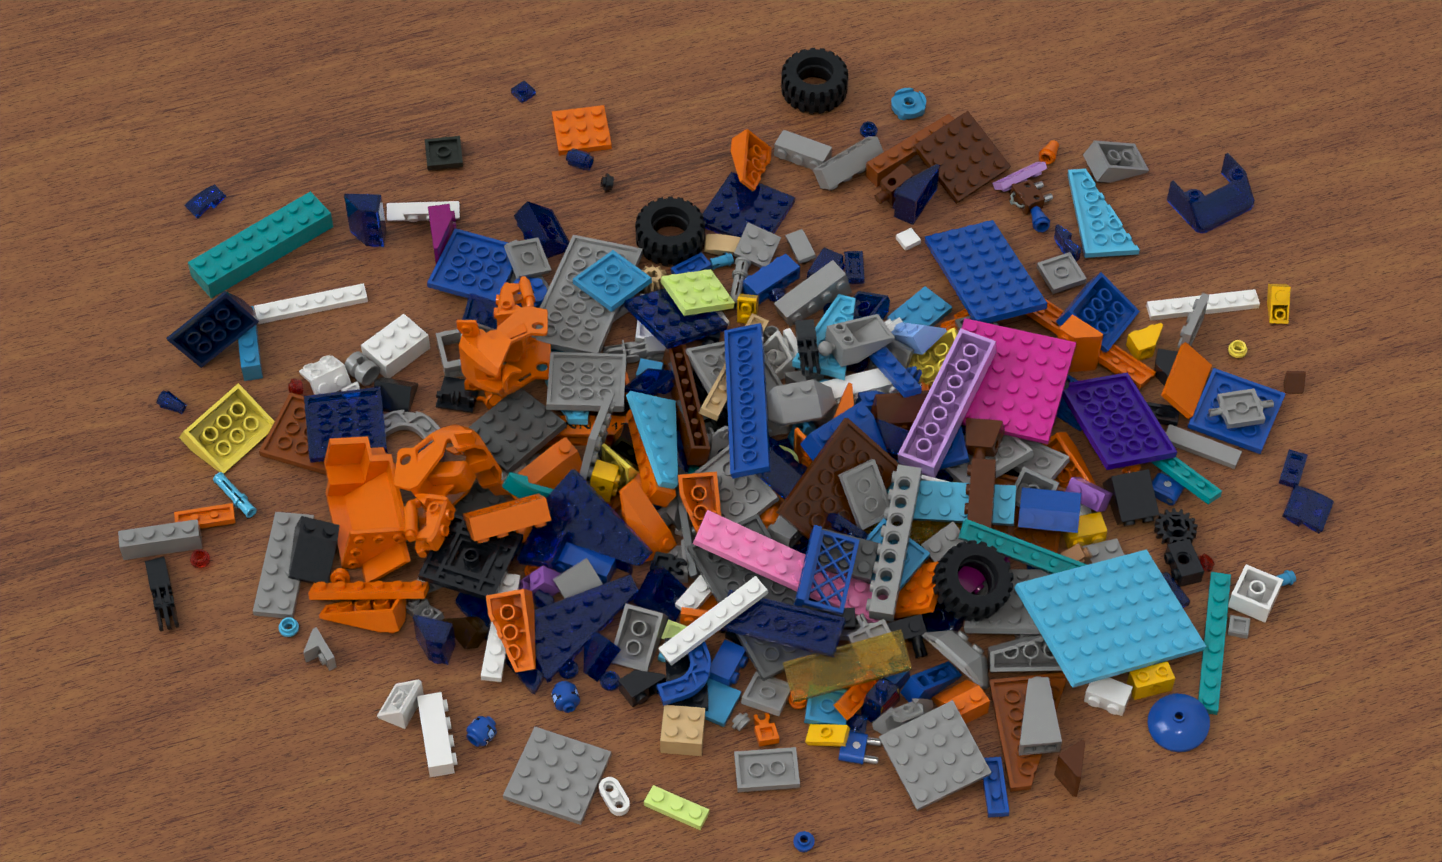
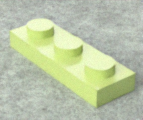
[644,785,709,830]

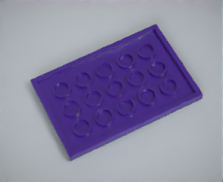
[1062,372,1177,470]

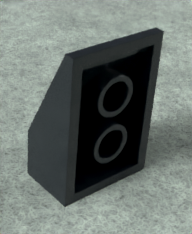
[288,516,340,584]

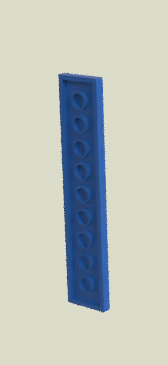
[724,323,771,479]

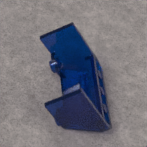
[1167,153,1255,233]

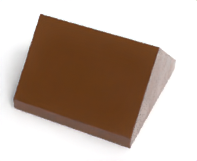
[1054,740,1085,797]

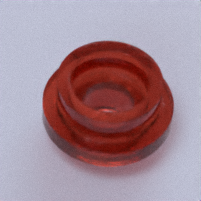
[288,378,304,395]
[190,549,210,568]
[1198,553,1215,572]

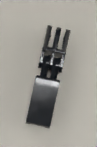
[795,319,821,376]
[145,557,179,632]

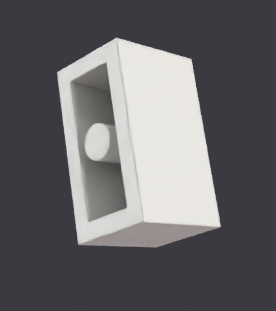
[1084,678,1133,716]

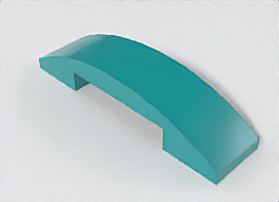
[502,472,579,508]

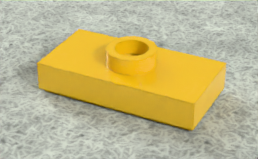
[805,724,850,746]

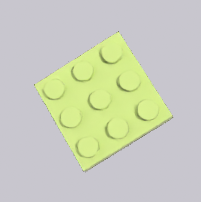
[661,269,735,316]

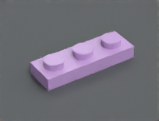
[992,162,1047,192]

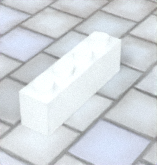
[417,692,458,777]

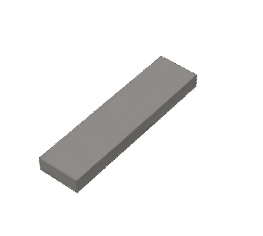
[1166,424,1242,469]

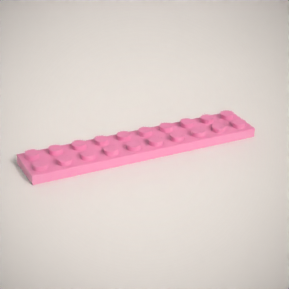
[693,510,888,623]

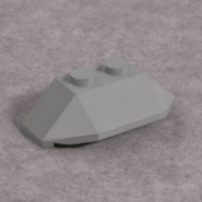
[766,380,836,426]
[922,630,989,689]

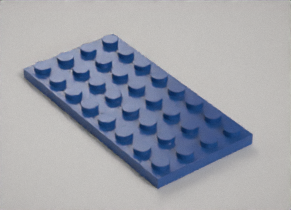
[925,220,1047,323]

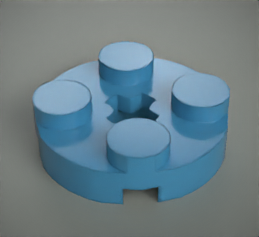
[891,88,926,120]

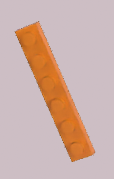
[308,580,430,600]

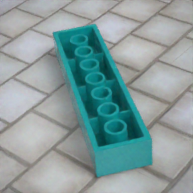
[188,191,333,298]

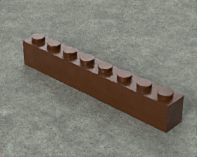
[663,342,711,465]

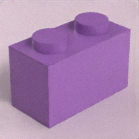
[1065,477,1113,512]

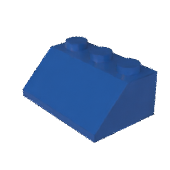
[1018,487,1081,533]

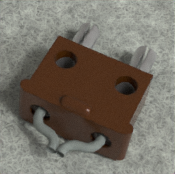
[1009,179,1053,215]

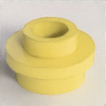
[1228,340,1247,358]

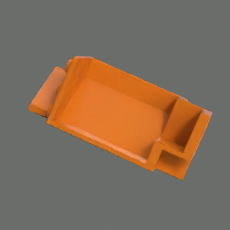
[324,436,411,582]

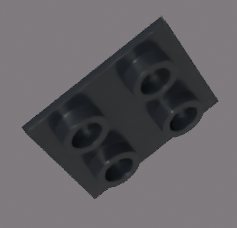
[436,376,479,413]

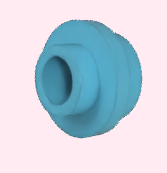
[279,617,299,637]

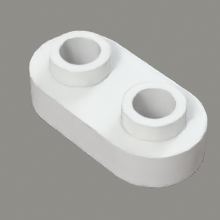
[599,777,630,816]

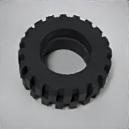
[781,48,848,114]
[635,196,705,266]
[932,540,1014,622]

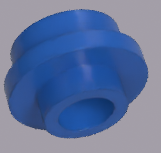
[793,831,815,852]

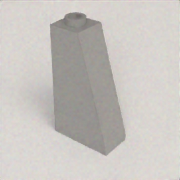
[1018,676,1062,756]

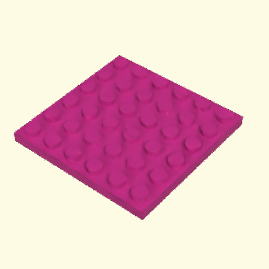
[961,318,1076,444]

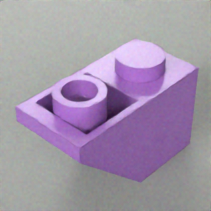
[519,566,561,600]

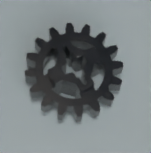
[1154,508,1198,544]

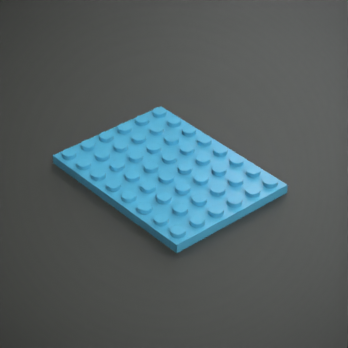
[1014,549,1206,688]

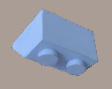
[891,322,947,355]

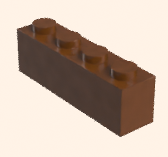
[964,458,997,528]

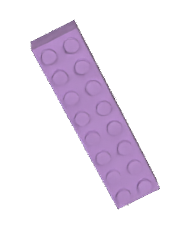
[898,328,996,478]

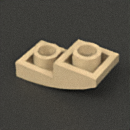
[704,234,741,256]

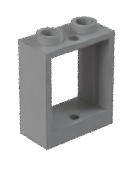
[436,329,464,378]

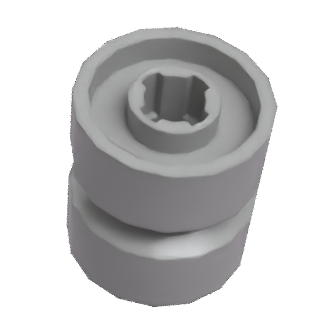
[344,351,380,386]

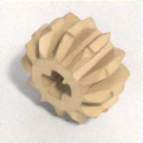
[642,264,667,295]

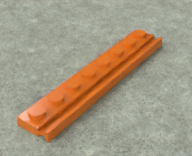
[1026,298,1156,390]

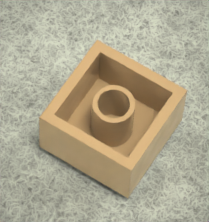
[660,705,705,756]

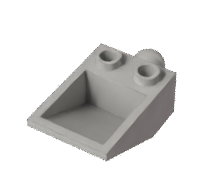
[818,314,895,367]

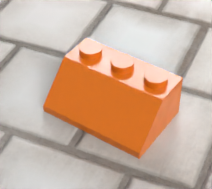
[1057,314,1103,372]

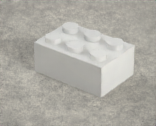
[361,314,430,378]

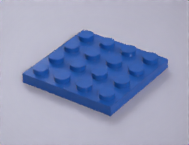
[427,228,514,306]
[1188,368,1286,454]

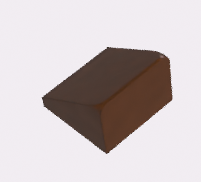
[1283,371,1306,394]

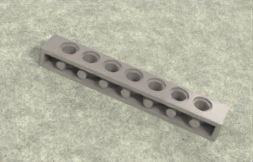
[866,464,922,622]

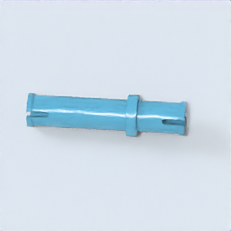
[213,472,257,518]

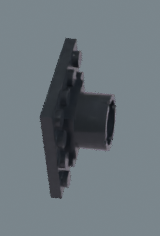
[418,514,523,600]

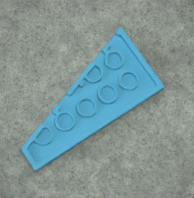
[1067,169,1140,258]
[792,294,856,380]
[626,391,678,489]

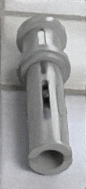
[730,256,751,309]

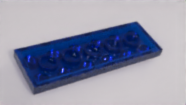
[720,590,846,658]

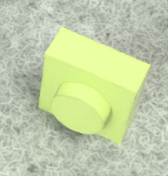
[661,619,687,640]

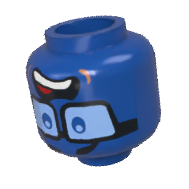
[551,681,580,713]
[466,716,497,747]

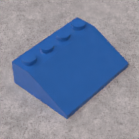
[1056,272,1140,352]
[800,401,888,461]

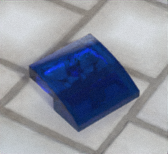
[1282,486,1334,534]

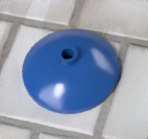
[1148,693,1210,752]

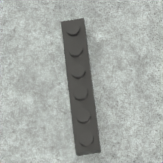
[675,467,701,580]

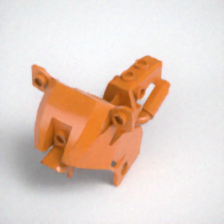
[456,276,551,396]
[394,424,511,558]

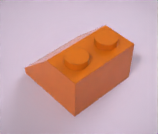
[932,680,990,724]

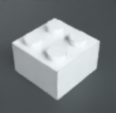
[1228,564,1283,622]

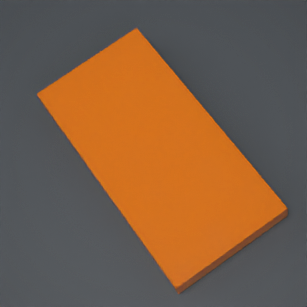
[1161,342,1212,419]

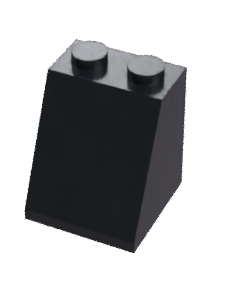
[1103,469,1159,527]

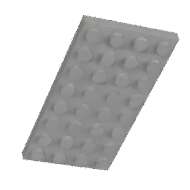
[532,235,643,353]

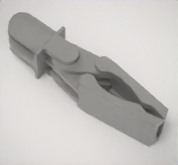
[602,335,682,366]

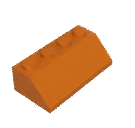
[463,494,551,543]

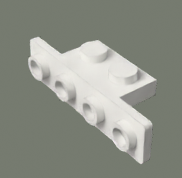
[387,201,460,222]

